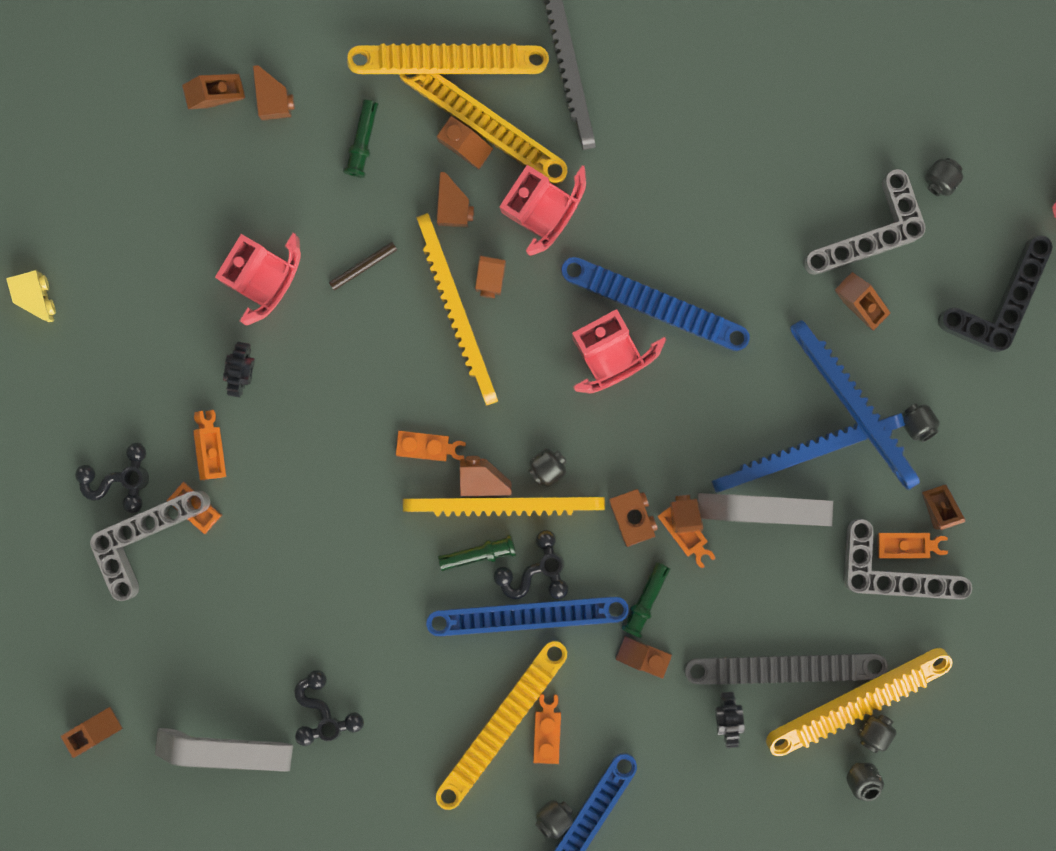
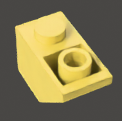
[6,270,56,322]

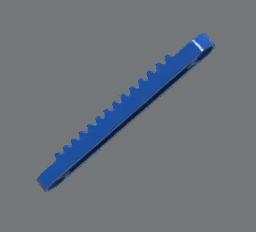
[561,257,750,351]
[790,320,920,490]
[711,413,905,493]
[426,596,629,636]
[554,753,637,851]

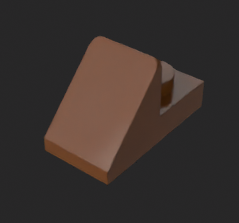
[616,636,672,679]

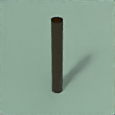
[329,242,397,291]

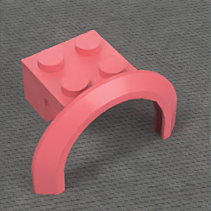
[499,165,586,256]
[215,233,301,325]
[572,309,666,393]

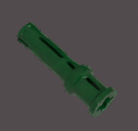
[343,99,379,178]
[438,534,516,571]
[621,562,671,639]

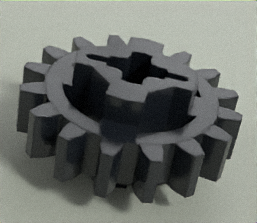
[223,341,255,398]
[715,692,745,748]

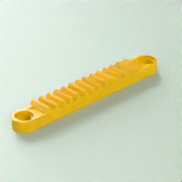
[347,44,549,74]
[399,74,567,184]
[416,213,498,406]
[403,497,605,517]
[436,641,567,810]
[766,648,953,756]

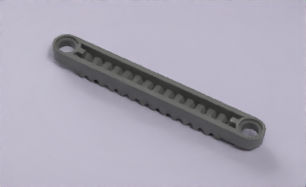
[543,0,596,150]
[684,653,888,684]

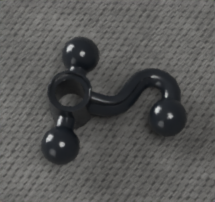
[75,443,149,513]
[493,530,568,599]
[294,670,364,746]

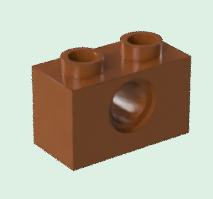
[609,489,658,547]

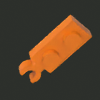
[193,410,226,480]
[396,431,466,462]
[657,507,715,568]
[878,533,948,558]
[533,694,561,764]

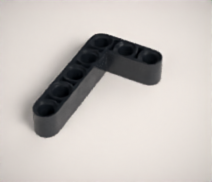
[938,235,1053,352]

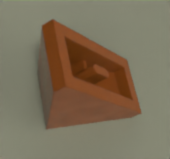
[922,484,965,530]

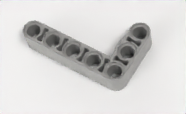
[804,169,926,275]
[90,490,210,601]
[697,493,833,526]
[844,519,972,599]
[155,728,293,771]

